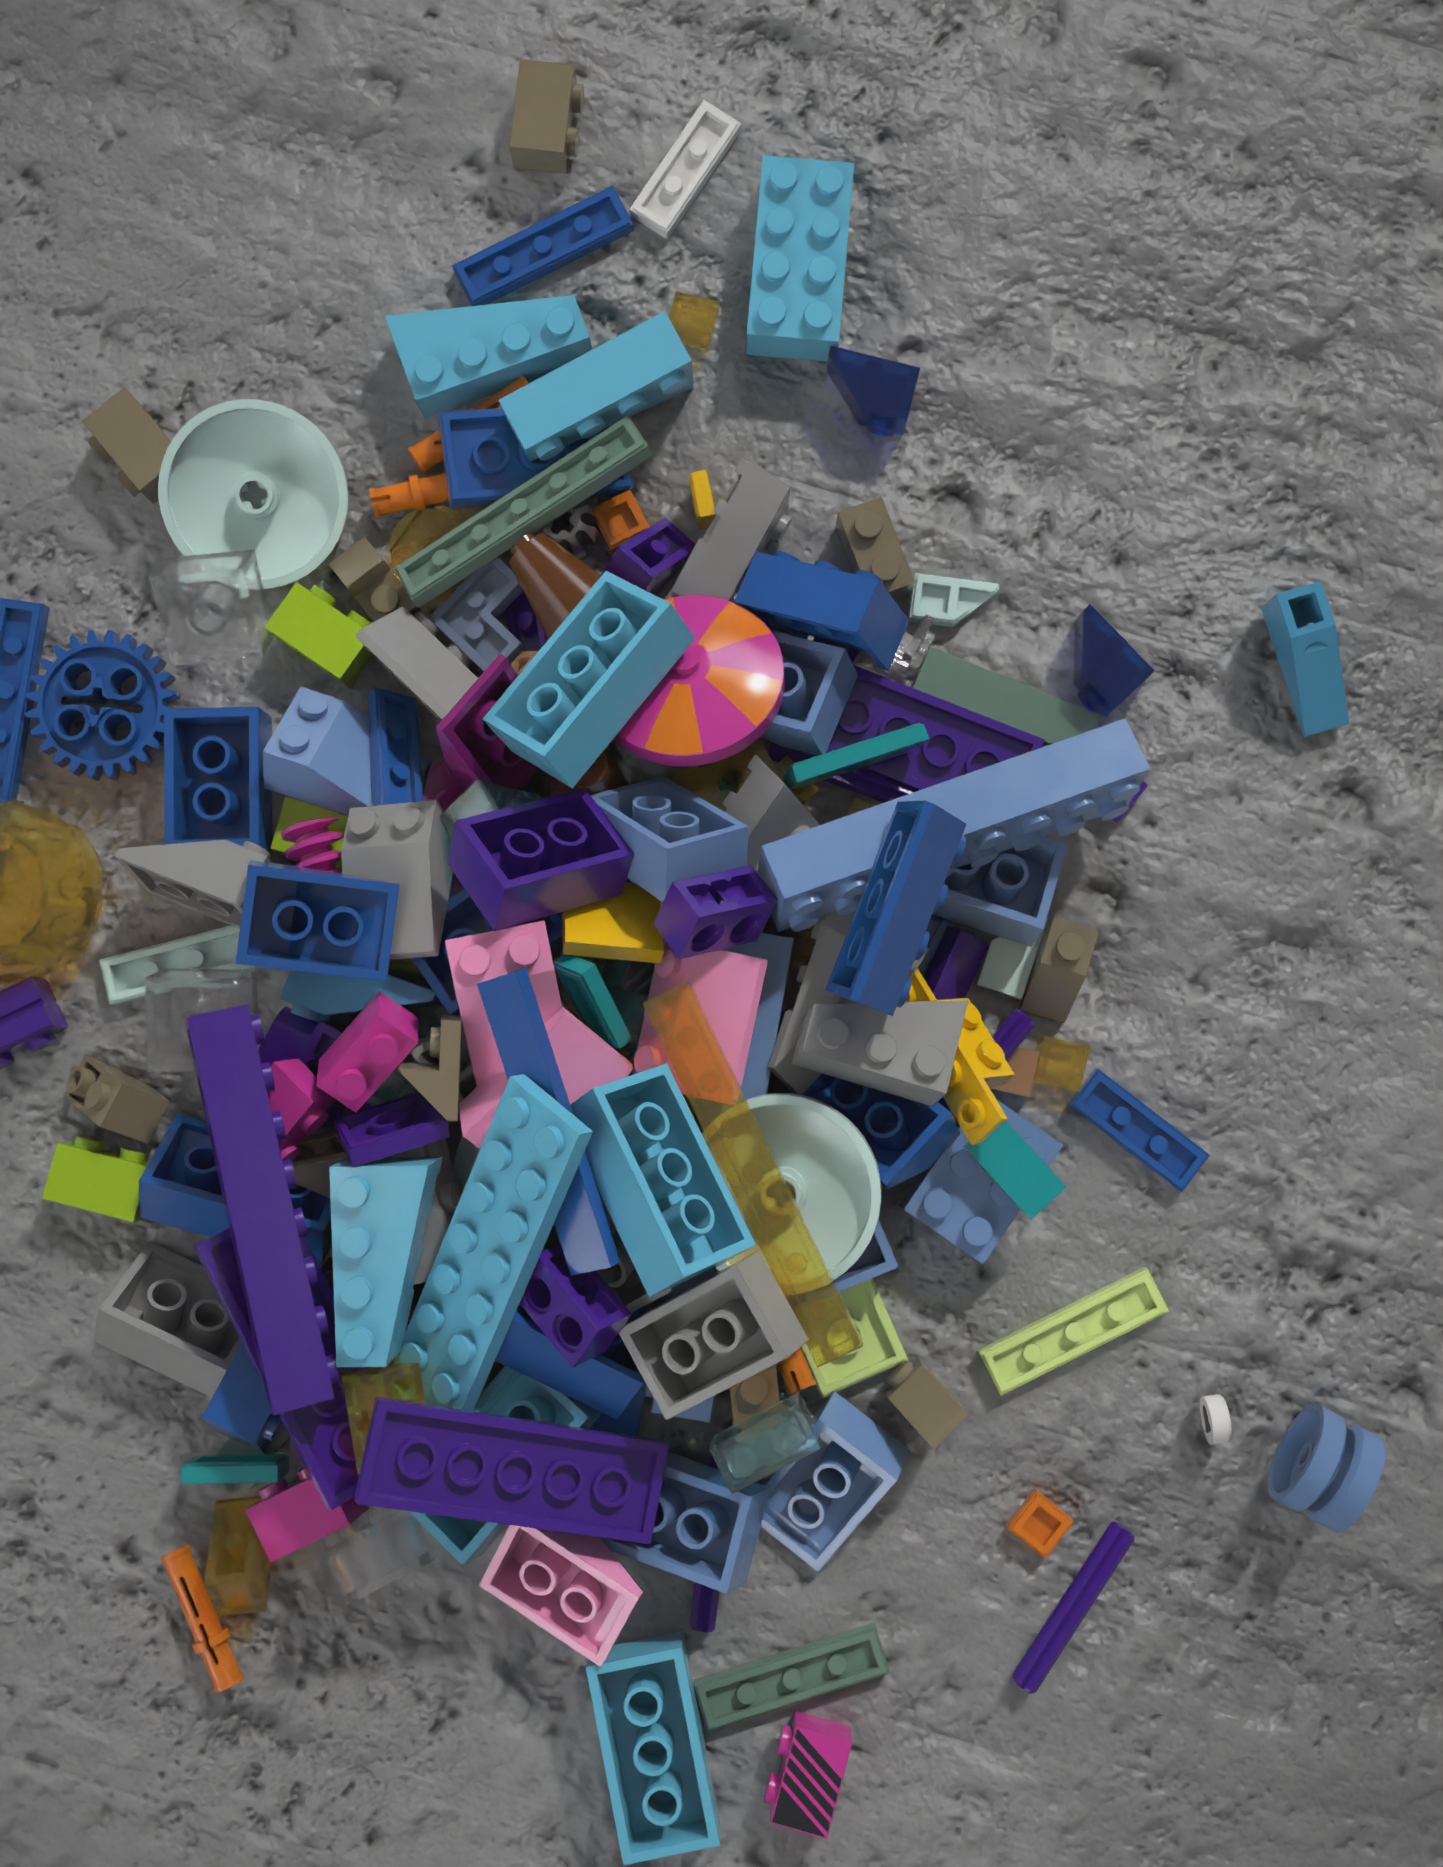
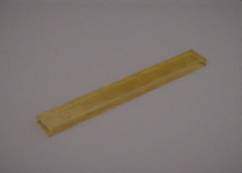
[643,981,864,1368]

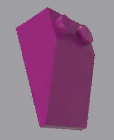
[436,654,539,809]

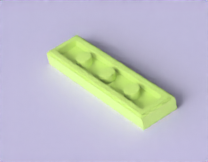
[977,1267,1169,1396]

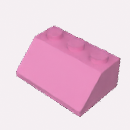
[632,938,768,1105]

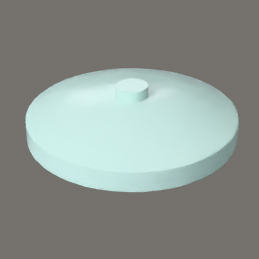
[158,399,349,589]
[702,1093,882,1294]

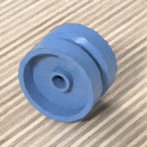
[1267,1403,1386,1533]

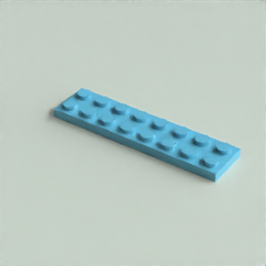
[383,1074,593,1411]

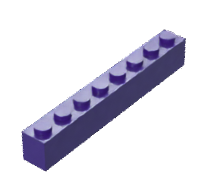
[184,1004,340,1415]

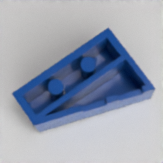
[734,551,910,671]
[202,1343,283,1454]

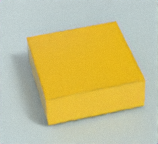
[689,470,716,530]

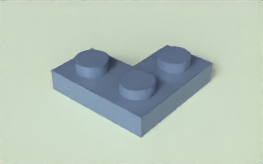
[429,557,527,671]

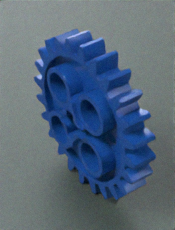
[25,630,181,781]

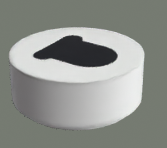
[1200,1394,1232,1445]

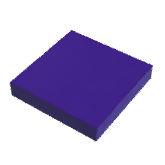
[332,1092,450,1167]

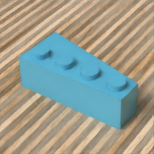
[385,295,592,419]
[498,311,693,462]
[329,1156,443,1367]

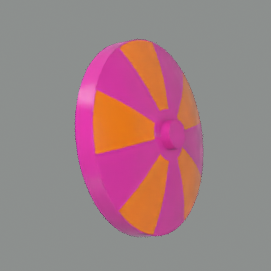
[614,595,785,766]

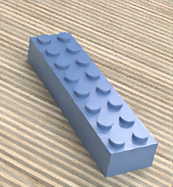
[758,718,1150,932]

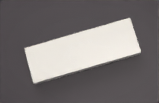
[629,100,741,240]

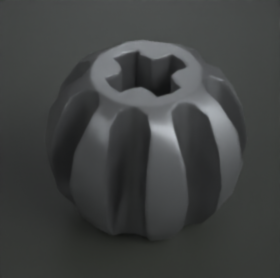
[534,504,598,559]

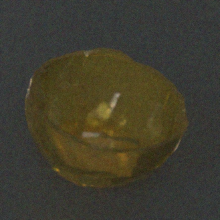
[0,800,104,985]

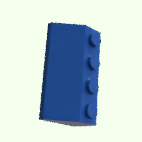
[825,800,967,1016]
[139,1113,332,1267]

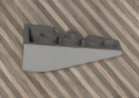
[767,911,929,1095]

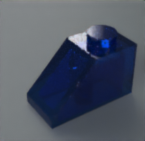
[826,346,920,437]
[1074,604,1155,717]

